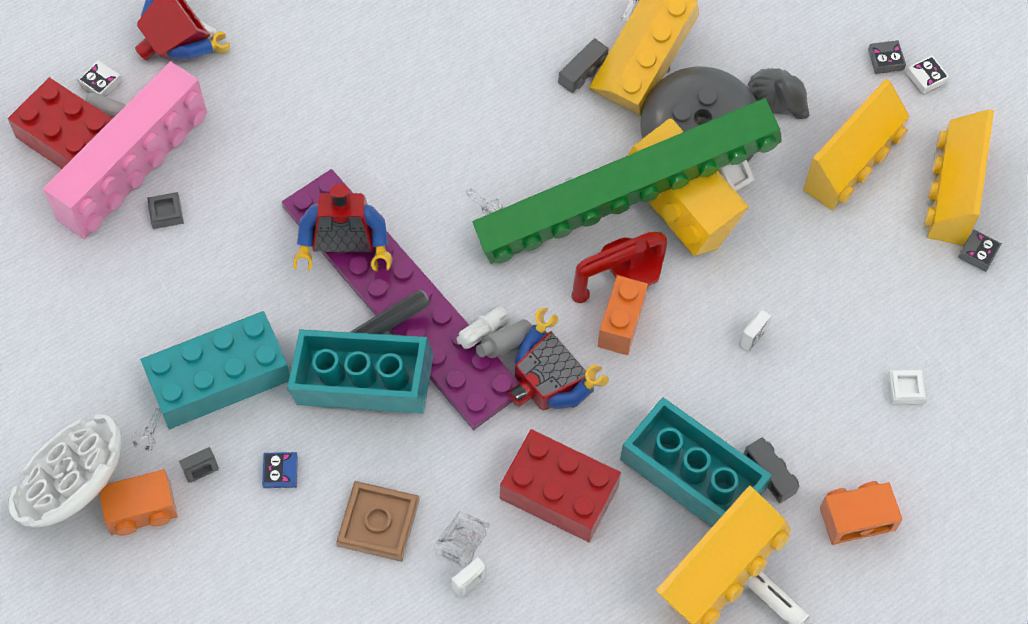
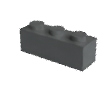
[558,38,609,93]
[744,437,800,504]

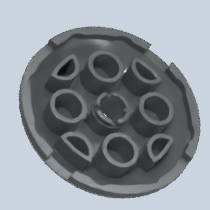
[640,66,756,162]

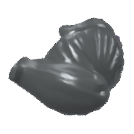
[748,68,810,119]

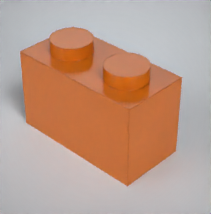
[597,275,648,355]
[99,469,178,536]
[820,481,903,545]

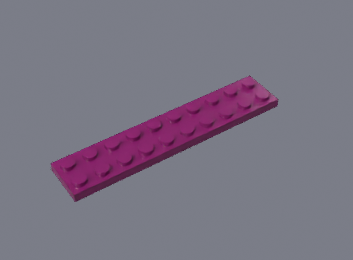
[282,169,520,431]

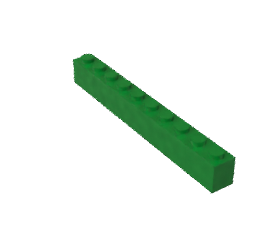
[472,98,782,264]

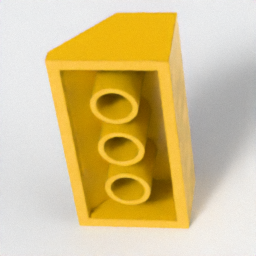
[589,0,699,116]
[803,79,909,211]
[924,109,994,246]
[627,119,749,256]
[656,485,792,624]

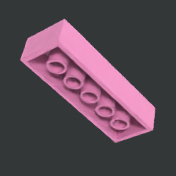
[43,61,207,239]

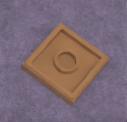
[336,481,420,562]

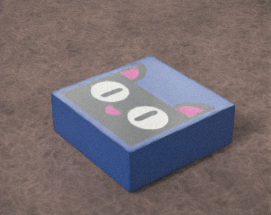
[262,452,298,488]

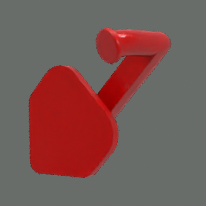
[571,232,667,303]

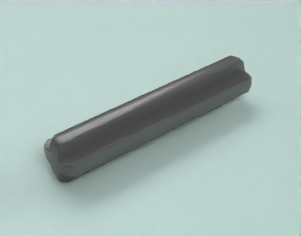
[350,290,430,334]

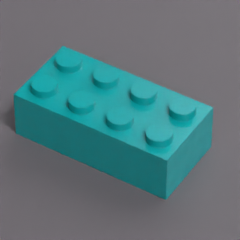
[140,311,290,430]
[287,329,434,414]
[620,397,772,527]

